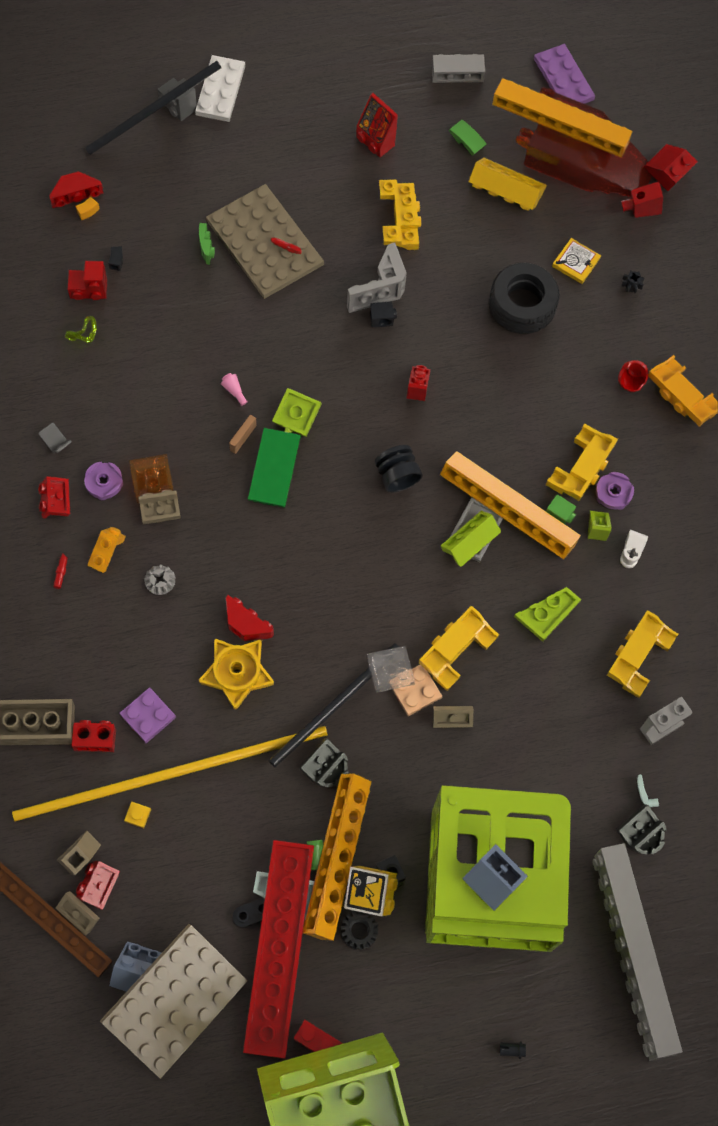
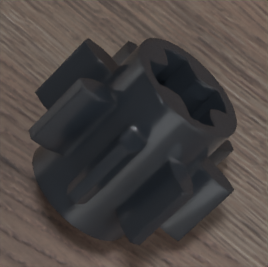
[622,270,645,293]

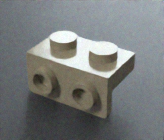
[138,490,181,524]

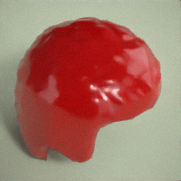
[618,360,649,392]

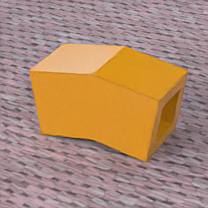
[76,197,100,220]

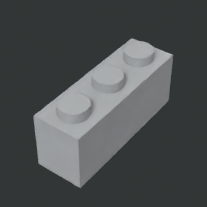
[432,54,485,83]

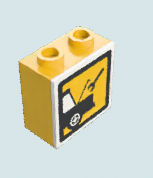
[344,866,398,916]

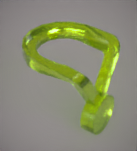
[65,316,97,342]

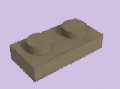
[433,706,474,728]
[56,891,100,936]

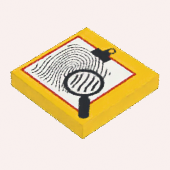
[552,238,601,284]

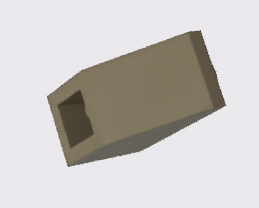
[57,831,101,875]

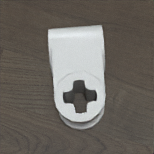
[620,530,648,568]

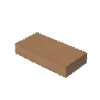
[229,415,257,454]

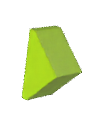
[588,511,612,541]

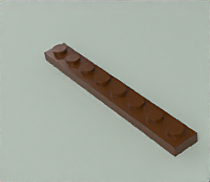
[0,862,113,978]

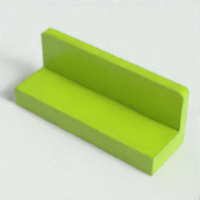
[441,510,501,567]

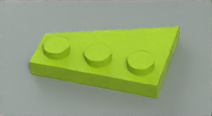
[514,587,581,642]

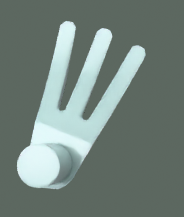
[637,774,659,807]

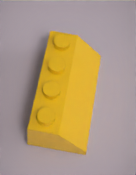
[468,158,547,210]

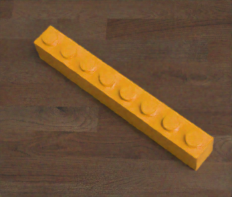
[492,78,633,158]
[440,451,581,559]

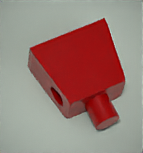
[621,182,663,218]

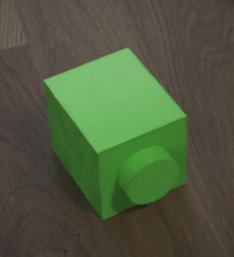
[546,494,576,525]

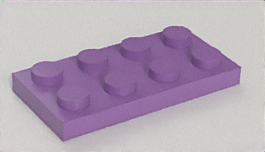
[534,44,595,107]

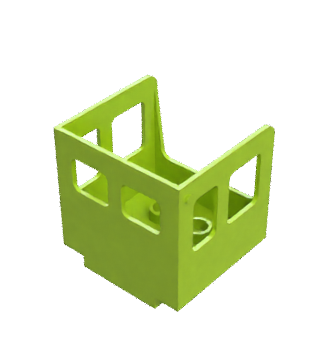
[425,786,571,952]
[257,1032,409,1126]

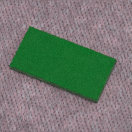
[248,428,301,508]

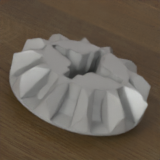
[144,564,175,595]

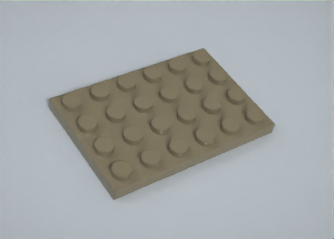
[206,184,324,299]
[100,924,247,1079]

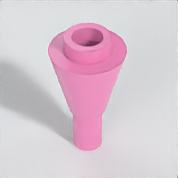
[221,373,247,406]

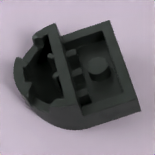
[299,738,349,787]
[616,804,667,854]

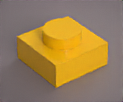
[124,802,151,829]

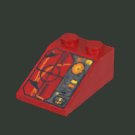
[356,93,398,157]

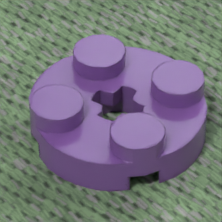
[84,462,123,500]
[596,472,634,510]

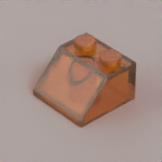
[129,454,173,503]

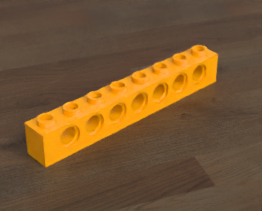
[302,774,372,941]

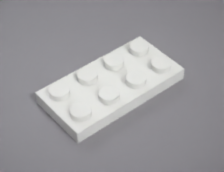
[195,55,245,122]

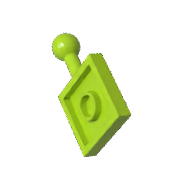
[272,388,322,437]

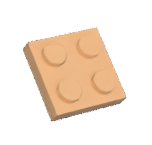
[388,665,442,716]

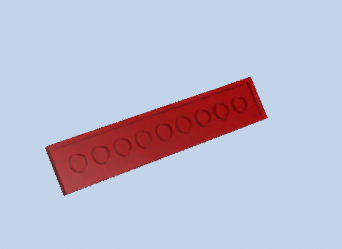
[243,840,314,1058]

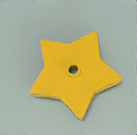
[199,639,274,710]

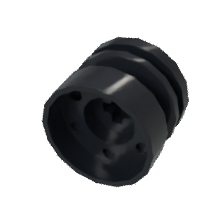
[375,445,423,492]

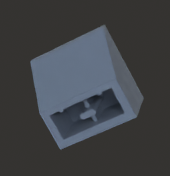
[463,844,528,911]
[109,941,161,992]

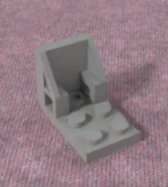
[347,243,407,313]

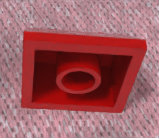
[644,144,698,191]

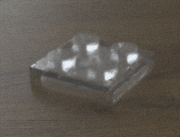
[367,646,415,693]

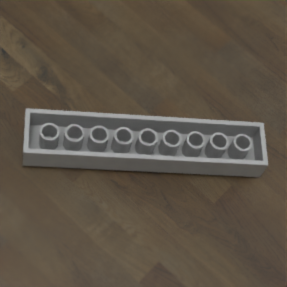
[593,843,683,1061]

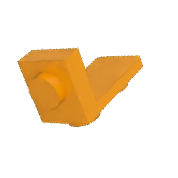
[88,527,126,573]

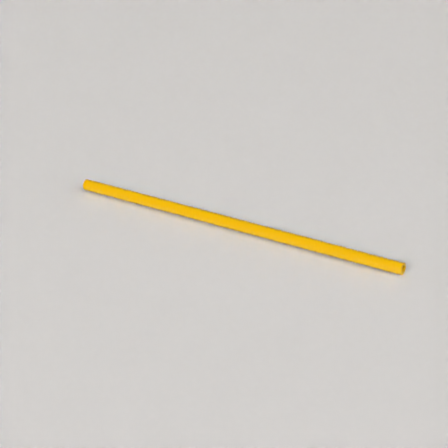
[12,726,328,821]

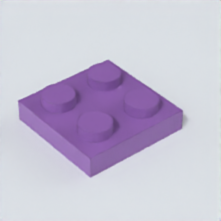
[120,688,176,743]

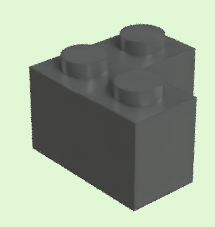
[158,78,197,121]

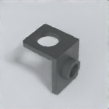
[38,423,72,454]

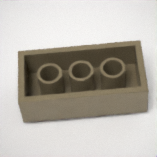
[0,699,75,745]

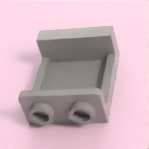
[640,696,692,745]

